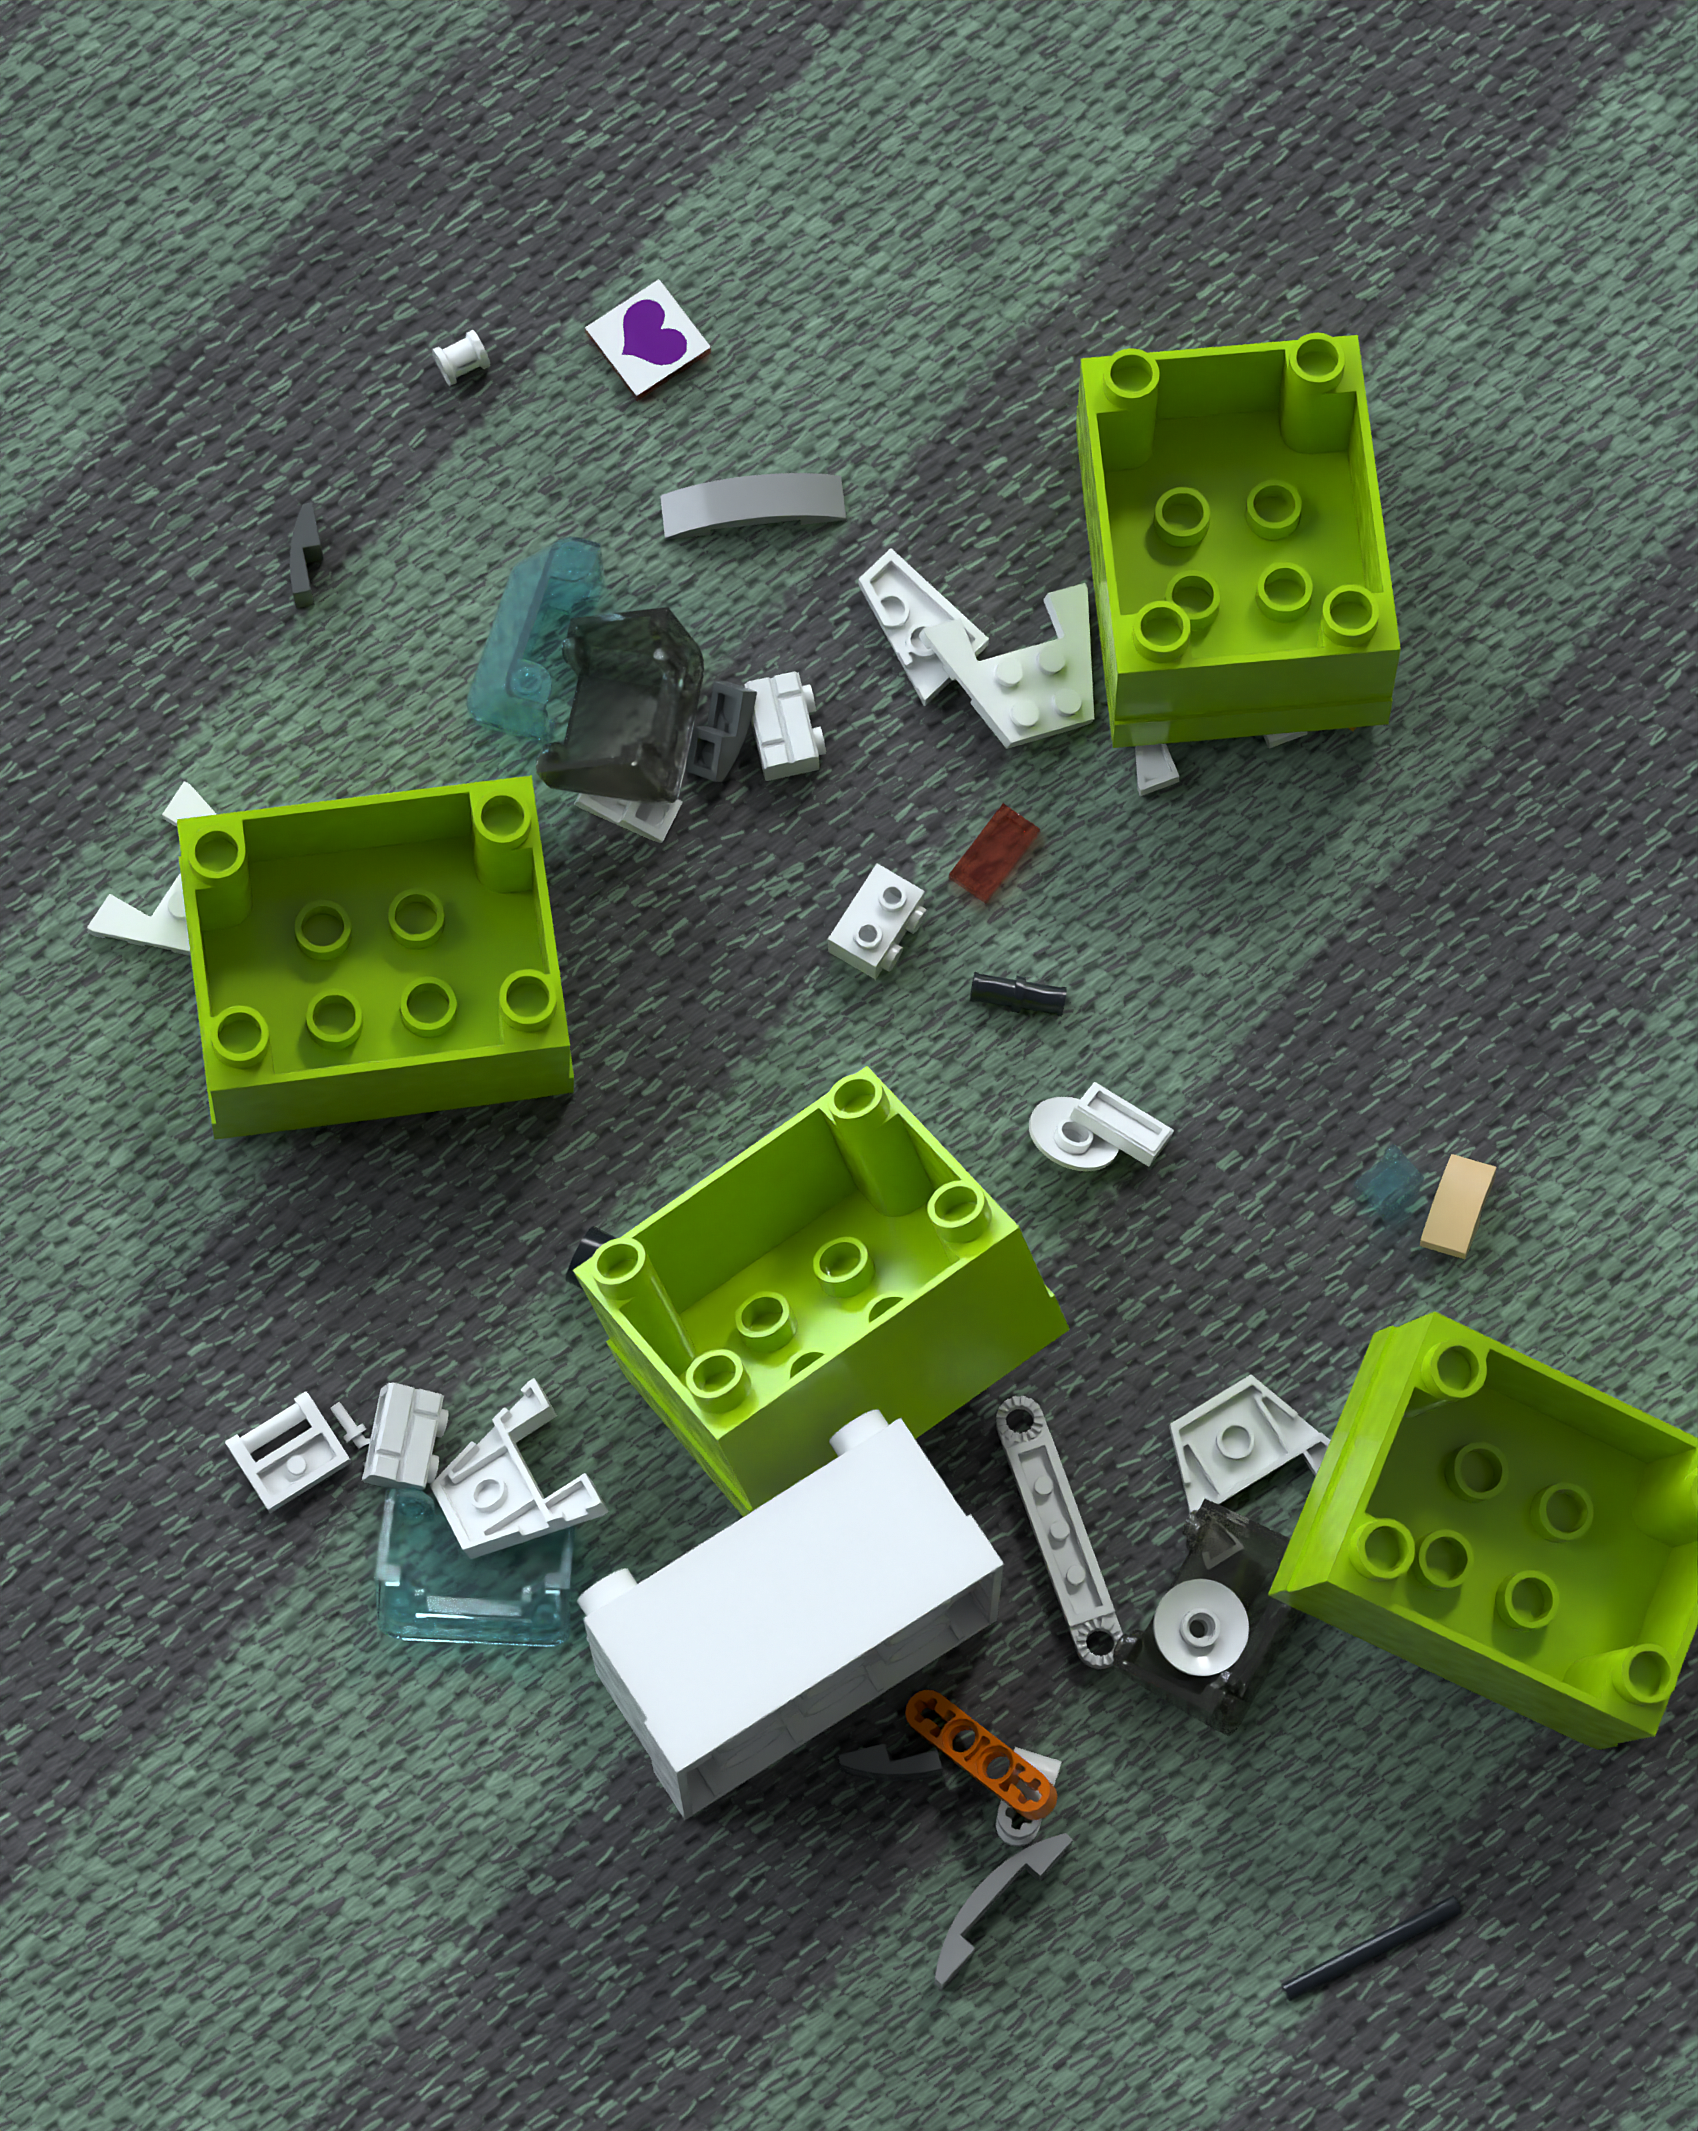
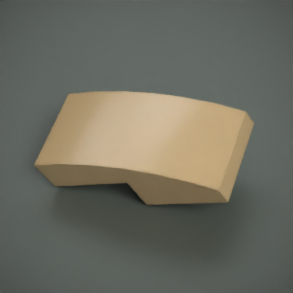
[1420,1154,1496,1259]

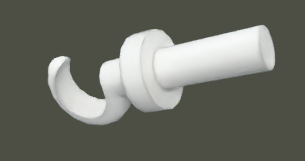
[330,1402,371,1467]

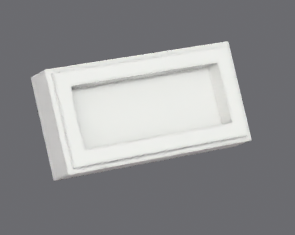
[1069,1082,1174,1167]

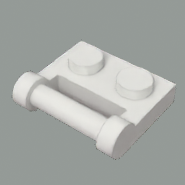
[225,1391,351,1513]

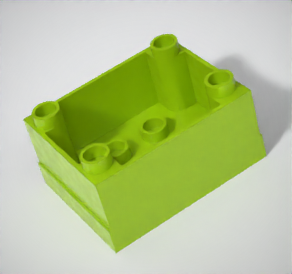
[1076,333,1401,748]
[177,775,574,1140]
[573,1066,1070,1517]
[1268,1311,1698,1750]

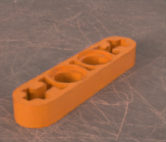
[905,1690,1057,1820]

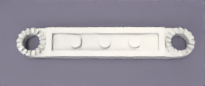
[996,1395,1124,1669]

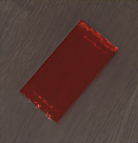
[949,804,1040,904]

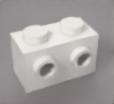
[828,864,927,980]

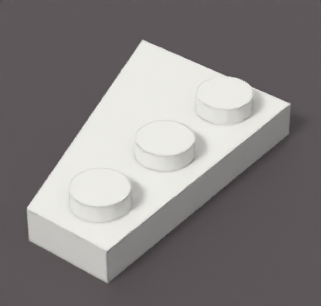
[859,548,989,707]

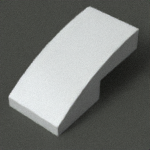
[574,762,682,843]

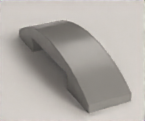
[660,473,846,540]
[934,1833,1073,1991]

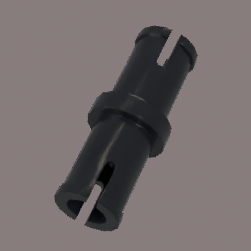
[970,972,1067,1017]

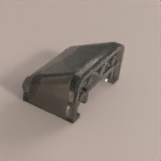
[536,607,705,805]
[1112,1498,1302,1736]

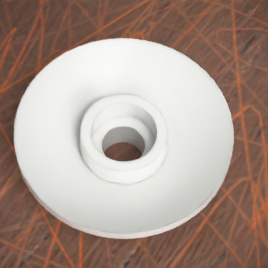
[1029,1097,1119,1171]
[1153,1579,1249,1676]

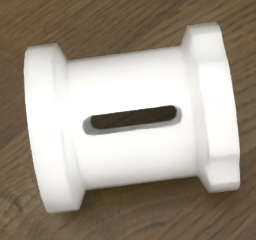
[432,330,490,386]

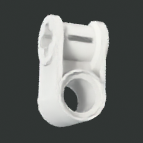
[996,1747,1062,1847]

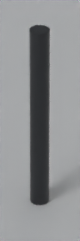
[1281,1896,1462,2002]

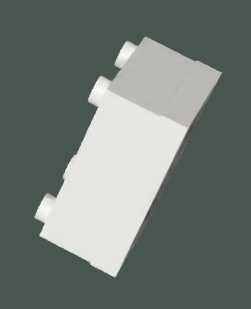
[577,1409,1003,1820]

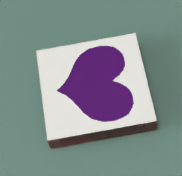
[585,279,711,401]

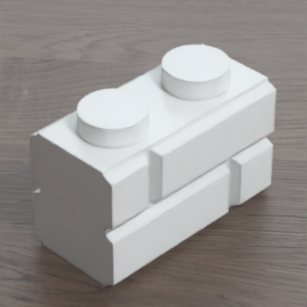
[745,672,826,781]
[362,1383,448,1494]

